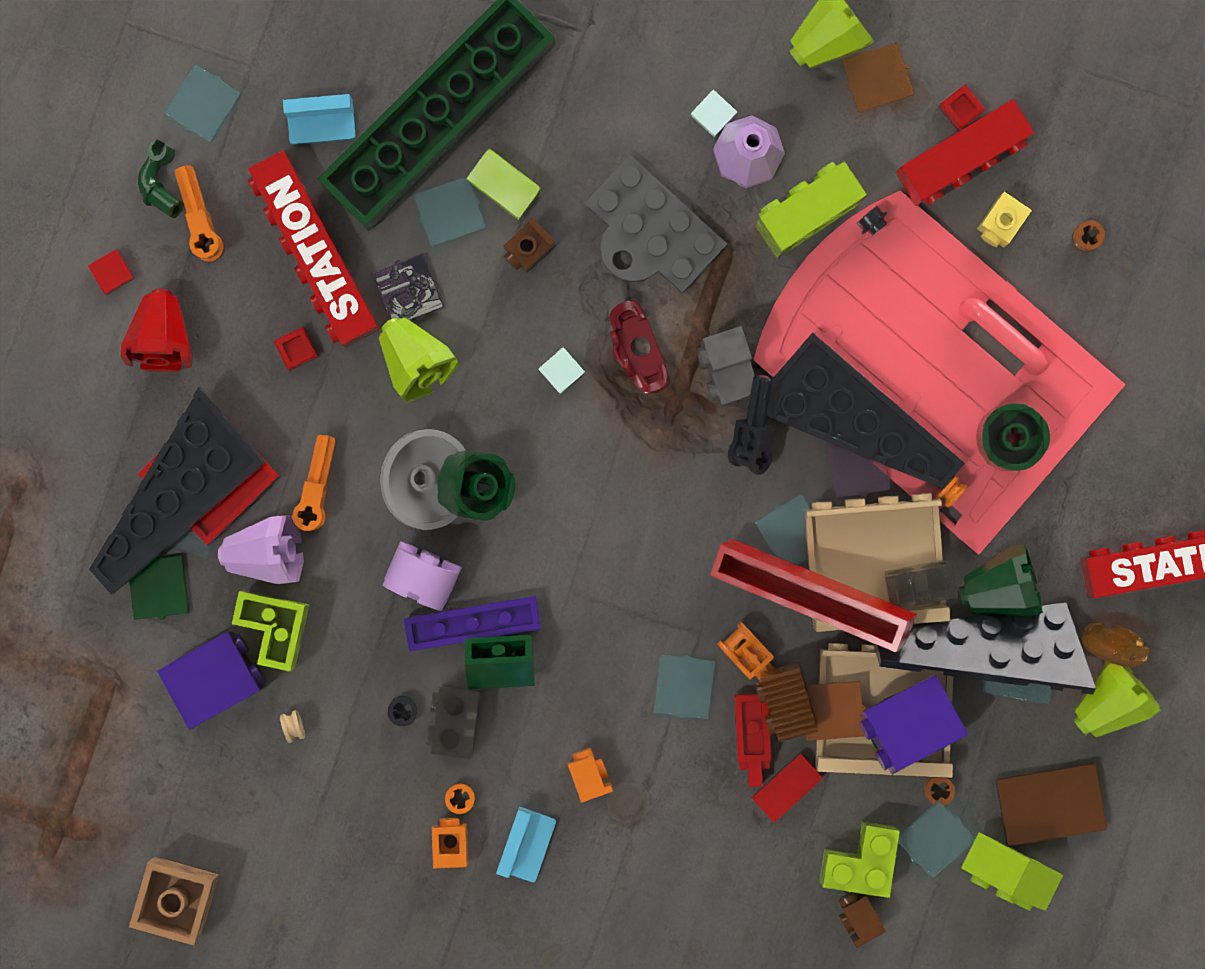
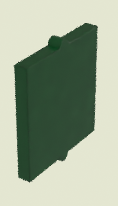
[129,555,189,620]

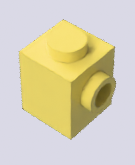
[977,192,1032,248]

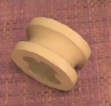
[280,710,305,743]

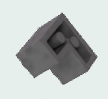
[696,326,755,407]

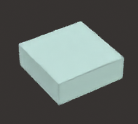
[690,90,737,138]
[538,347,585,394]

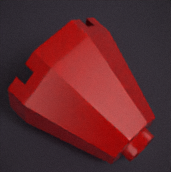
[120,289,193,372]

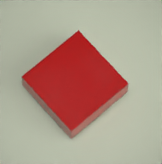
[938,84,986,132]
[88,249,135,295]
[273,327,319,371]

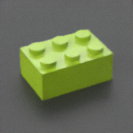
[755,161,867,259]

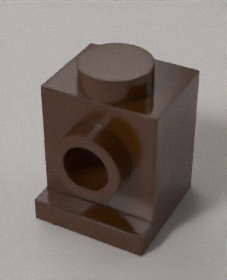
[503,217,556,272]
[838,892,886,948]

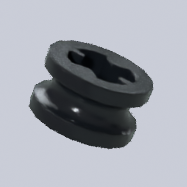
[388,696,417,726]

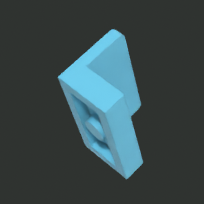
[283,94,356,145]
[496,806,556,882]

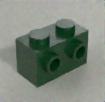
[465,635,535,690]

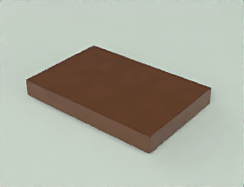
[995,763,1107,846]

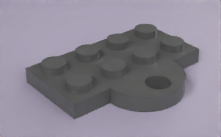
[585,155,727,294]

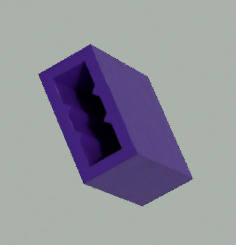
[157,631,265,730]
[859,674,968,775]

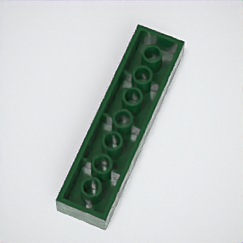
[317,0,555,231]

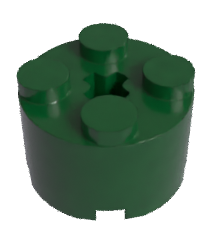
[976,403,1050,471]
[437,451,515,521]

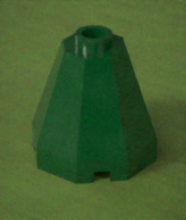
[959,543,1043,616]

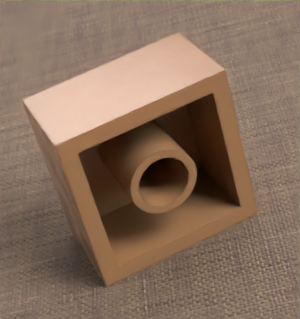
[129,856,219,946]

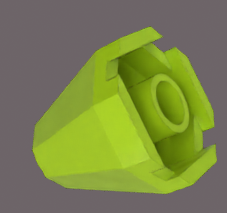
[789,0,874,69]
[379,318,460,403]
[1073,654,1161,737]

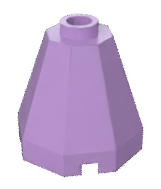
[713,116,785,188]
[218,515,304,584]

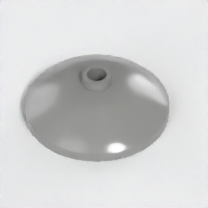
[380,429,466,530]

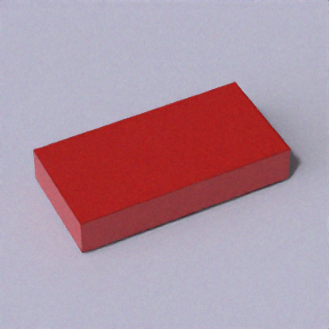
[751,753,823,823]

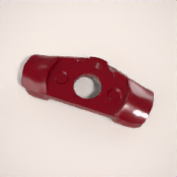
[610,299,670,394]

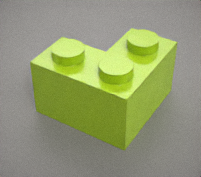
[232,590,310,671]
[819,821,900,898]
[961,832,1063,911]

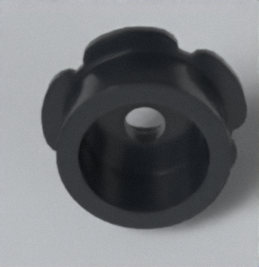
[857,206,887,236]

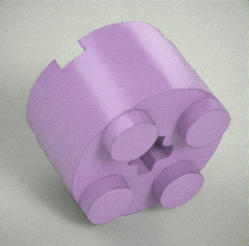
[383,541,462,611]

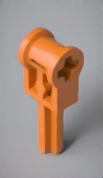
[174,165,224,262]
[292,434,336,531]
[717,621,775,682]

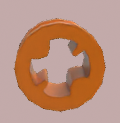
[935,475,968,508]
[445,783,475,814]

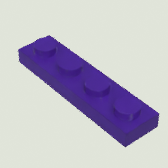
[404,596,541,651]

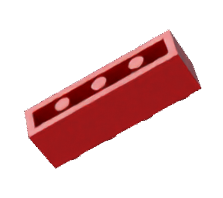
[895,99,1034,206]

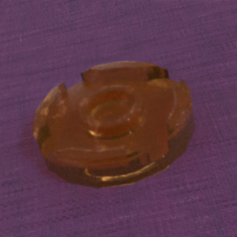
[1081,622,1150,667]

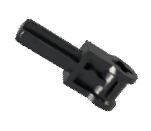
[728,375,774,475]

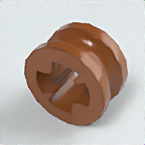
[1072,220,1105,252]
[923,777,955,806]

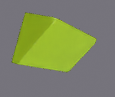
[466,149,541,220]

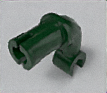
[138,139,184,218]

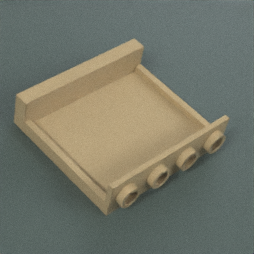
[804,493,950,632]
[815,643,953,778]

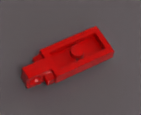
[734,694,771,787]

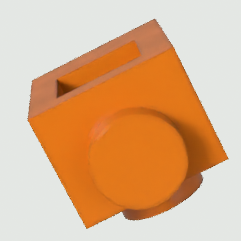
[568,748,613,803]
[432,817,469,868]

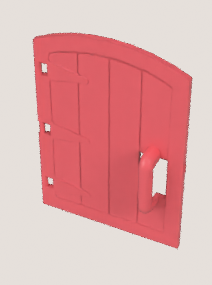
[753,190,1126,555]

